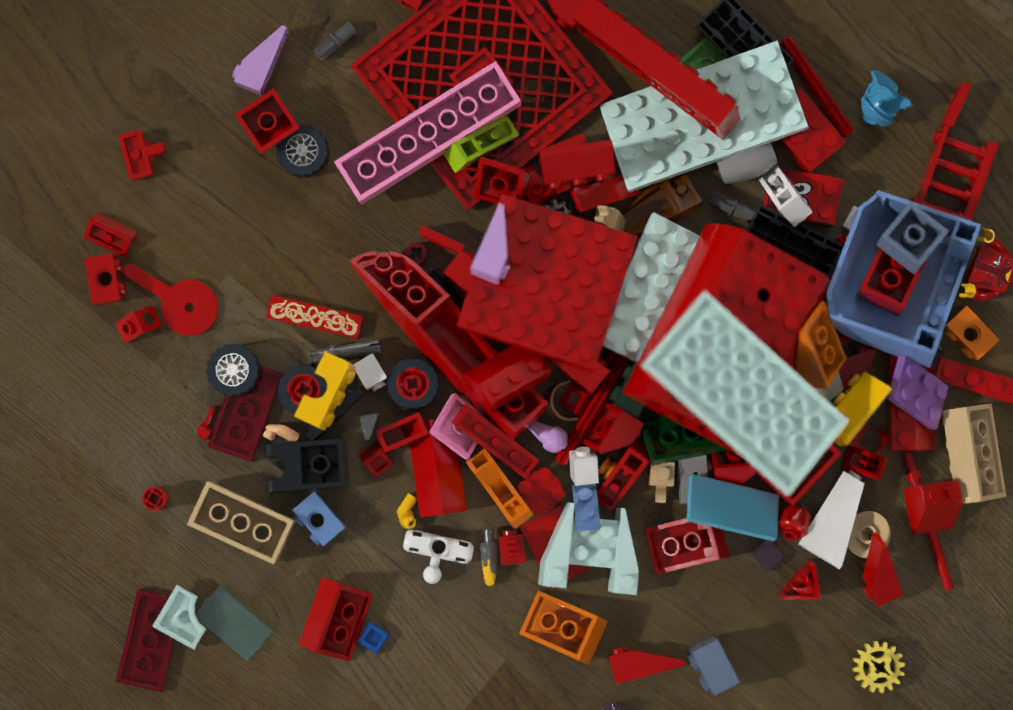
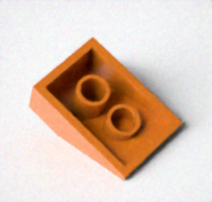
[795,302,847,388]
[519,591,608,665]

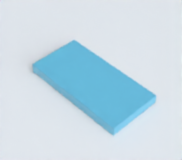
[686,474,779,541]

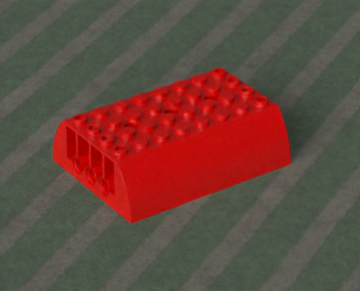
[622,224,830,459]

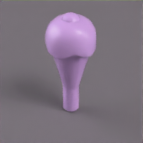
[527,421,568,453]

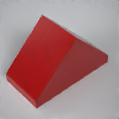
[840,445,888,481]

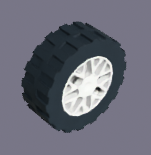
[206,344,261,397]

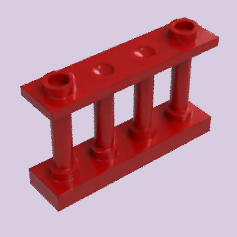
[911,125,998,221]

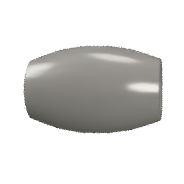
[716,143,778,184]

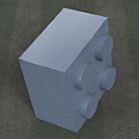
[876,201,949,274]
[687,636,740,696]

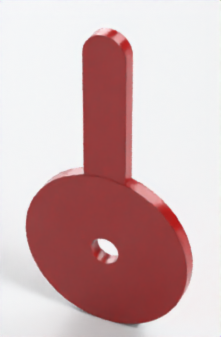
[123,264,218,336]

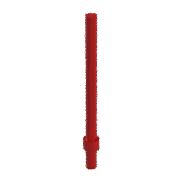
[902,452,954,590]

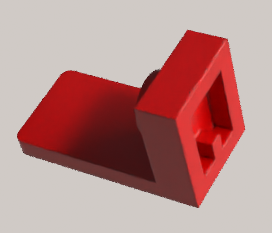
[521,163,560,206]

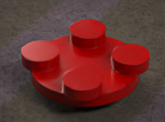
[518,468,565,515]

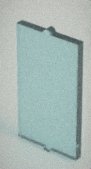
[195,586,272,661]

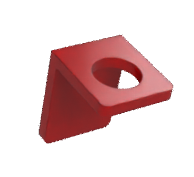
[115,306,162,344]

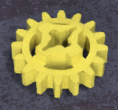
[852,641,905,693]

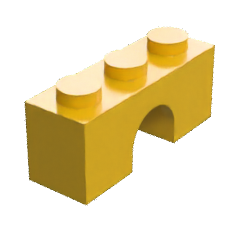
[294,352,356,431]

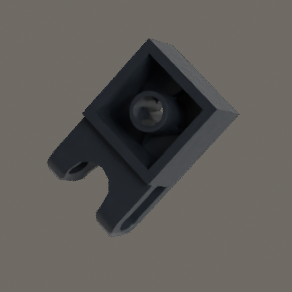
[264,439,349,493]

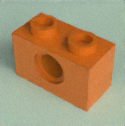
[944,306,999,361]

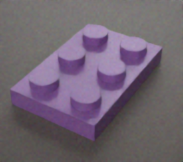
[887,355,948,429]

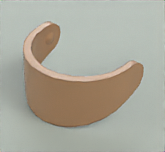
[544,380,579,422]

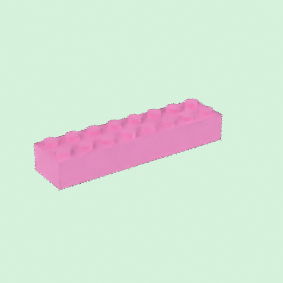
[334,61,521,205]

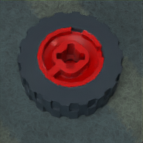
[387,358,439,410]
[277,364,327,414]

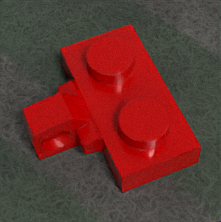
[118,129,167,181]

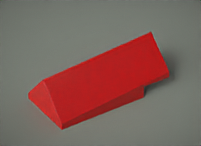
[410,419,467,518]

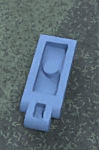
[572,483,600,531]

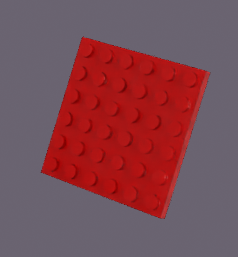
[457,194,638,371]

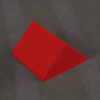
[475,157,531,204]

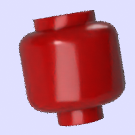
[778,505,812,541]

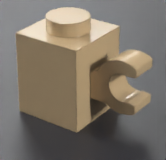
[594,205,626,231]
[648,462,675,503]

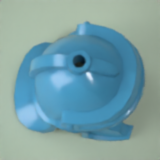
[861,70,913,127]

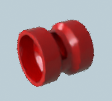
[142,487,169,510]

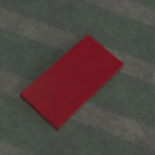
[207,365,284,462]
[116,588,176,693]

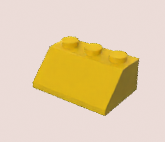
[833,372,892,446]

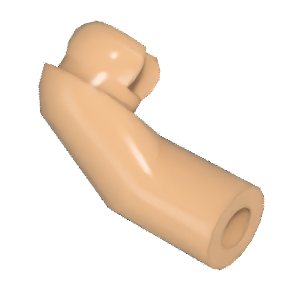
[263,424,300,443]

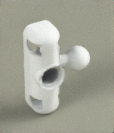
[403,529,474,584]

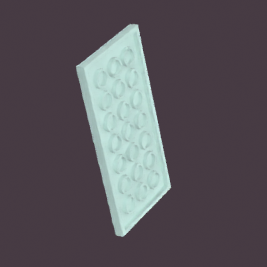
[599,41,809,193]
[641,291,849,495]

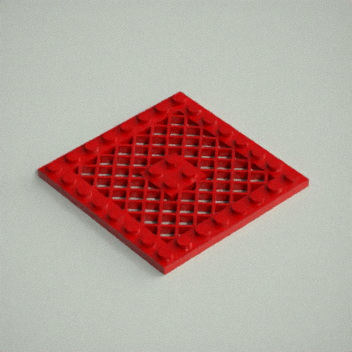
[350,0,613,211]

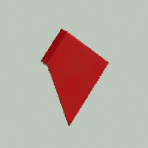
[777,560,821,599]

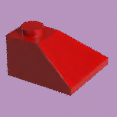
[580,402,644,453]
[710,451,758,485]

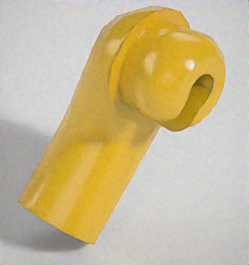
[397,493,417,529]

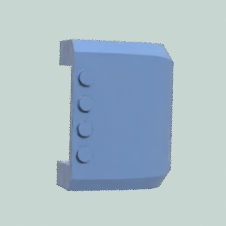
[827,190,981,368]

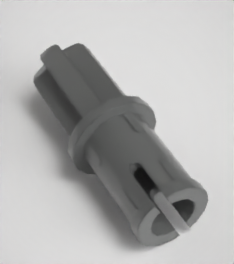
[314,21,357,60]
[709,191,756,224]

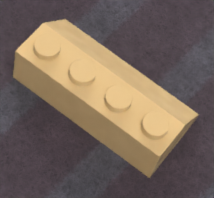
[942,403,1006,504]

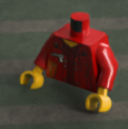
[959,228,1013,302]

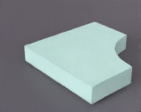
[153,585,206,650]

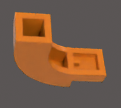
[466,448,534,529]

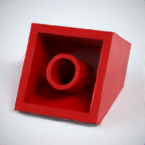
[234,88,300,154]
[904,480,963,535]

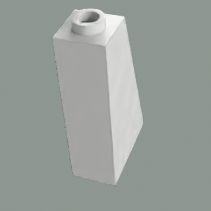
[798,470,864,570]

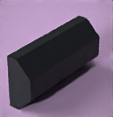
[696,0,795,68]
[746,204,844,278]

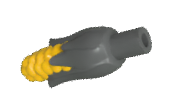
[480,529,499,586]

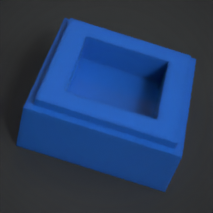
[357,621,390,654]

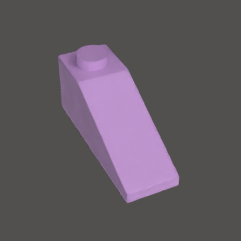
[233,25,289,96]
[471,203,510,285]

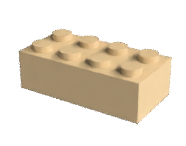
[187,481,296,564]

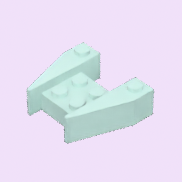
[538,502,639,595]

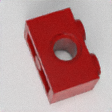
[84,253,127,307]

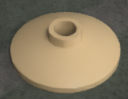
[848,511,891,558]

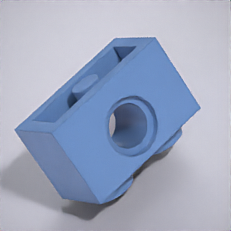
[293,491,346,546]

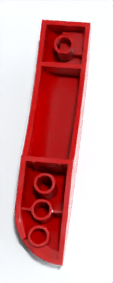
[350,250,548,440]

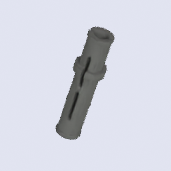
[309,338,381,365]

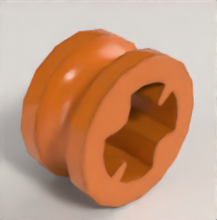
[598,456,618,480]

